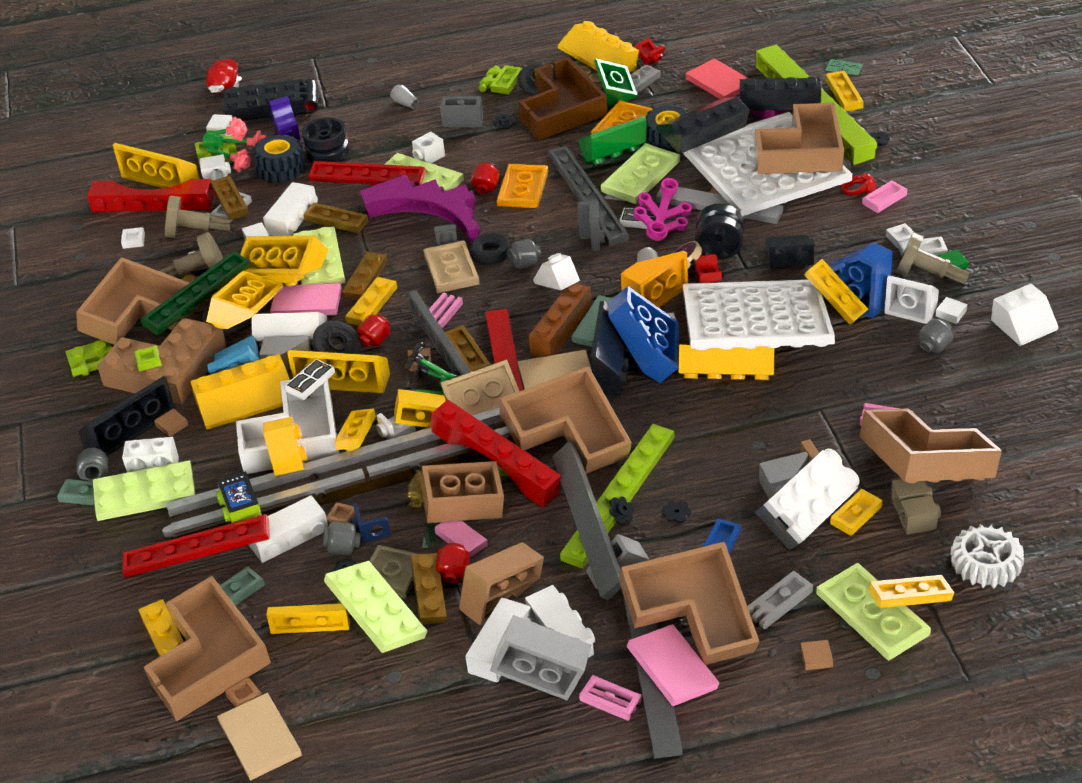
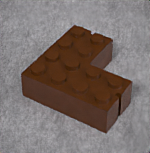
[518,57,607,141]

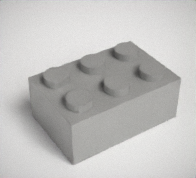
[490,615,591,700]

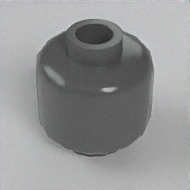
[507,239,541,269]
[918,319,953,353]
[76,448,108,482]
[323,521,360,556]

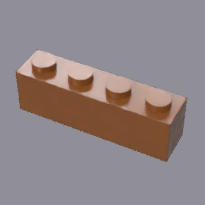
[529,283,592,358]

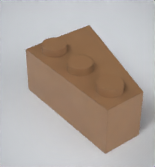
[459,542,544,625]

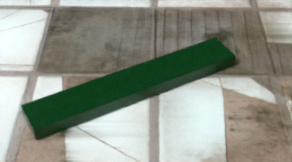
[141,251,250,336]

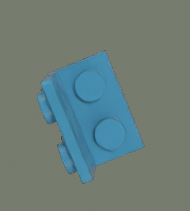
[207,336,260,374]

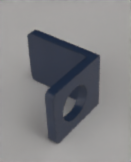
[351,502,391,543]

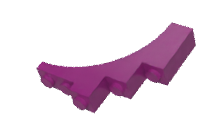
[360,174,481,244]

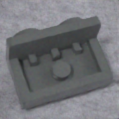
[577,201,605,251]

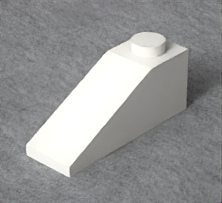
[533,253,580,290]

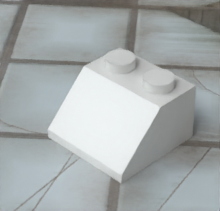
[885,276,939,324]
[991,284,1058,346]

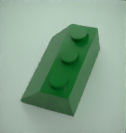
[578,116,646,165]

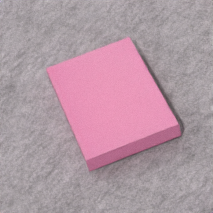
[270,283,342,316]
[627,624,719,706]

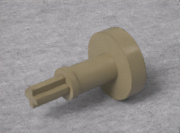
[165,196,231,238]
[160,232,223,278]
[895,232,970,285]

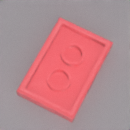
[686,58,747,99]

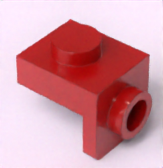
[634,38,666,65]
[695,254,722,283]

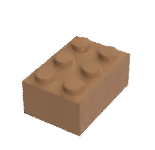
[421,461,504,523]

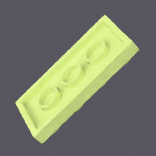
[601,143,680,204]
[384,153,464,191]
[293,226,346,285]
[93,460,195,521]
[324,561,427,653]
[816,563,931,661]

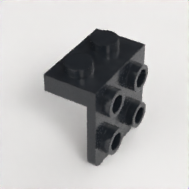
[766,235,815,268]

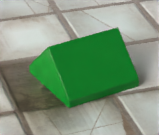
[594,59,637,107]

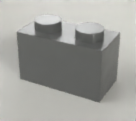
[440,96,483,128]

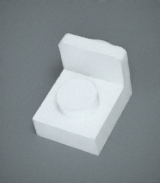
[376,413,416,440]

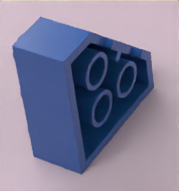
[828,242,893,318]
[608,286,679,383]

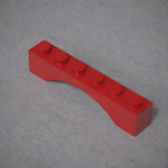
[87,179,215,212]
[431,399,561,508]

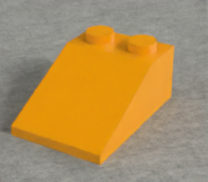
[621,251,688,308]

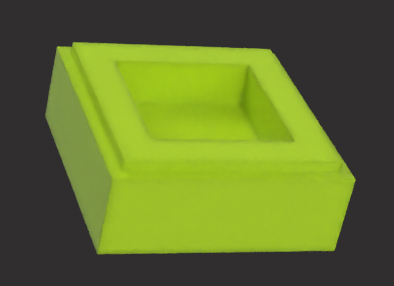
[134,346,162,371]

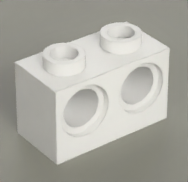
[122,437,179,473]

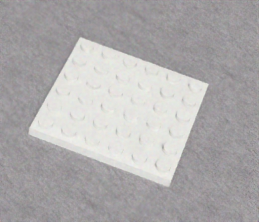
[683,112,852,216]
[683,280,835,350]

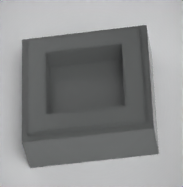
[434,224,458,246]

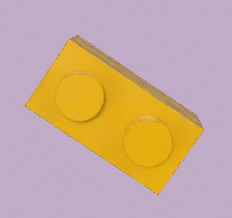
[394,389,446,428]
[263,416,308,476]

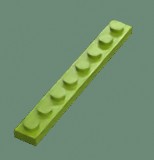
[560,424,675,569]

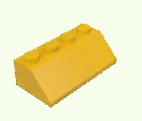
[558,21,639,72]
[113,143,200,188]
[240,235,328,275]
[206,270,284,329]
[679,345,774,380]
[287,350,390,393]
[190,354,289,430]

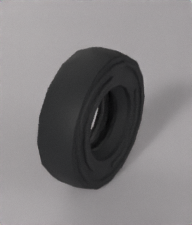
[471,233,510,265]

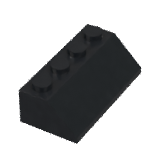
[740,77,821,111]
[656,97,750,154]
[591,301,631,395]
[78,376,176,456]

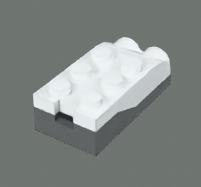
[755,449,860,551]

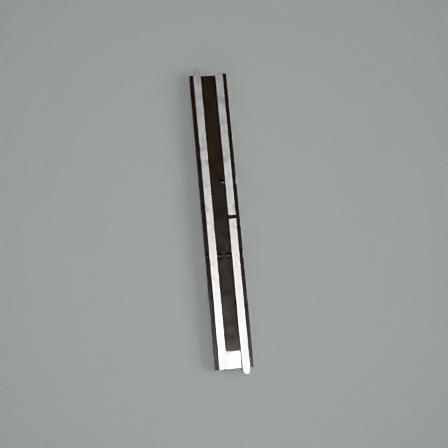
[162,408,516,538]

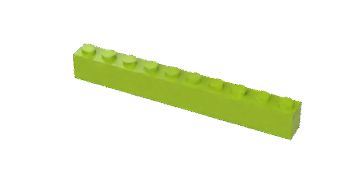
[756,44,877,165]

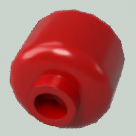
[471,162,499,194]
[357,314,390,347]
[436,543,470,584]

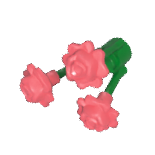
[203,117,266,173]

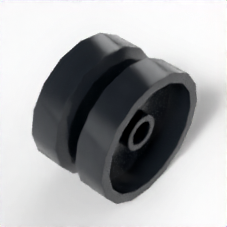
[302,117,349,163]
[695,204,743,260]

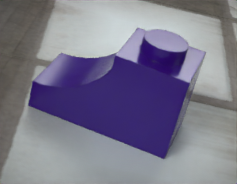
[269,96,301,140]

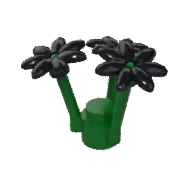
[405,342,456,395]

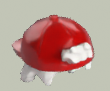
[206,59,242,93]

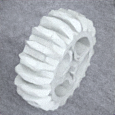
[950,524,1024,588]

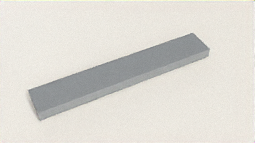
[656,187,783,224]

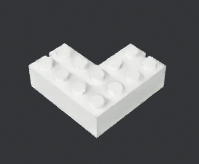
[236,379,339,474]

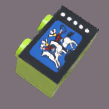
[215,471,261,523]

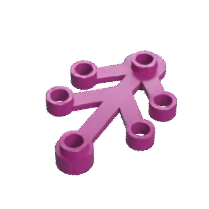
[633,178,692,241]

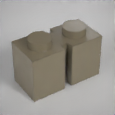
[891,479,941,535]

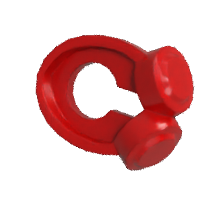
[841,173,876,196]

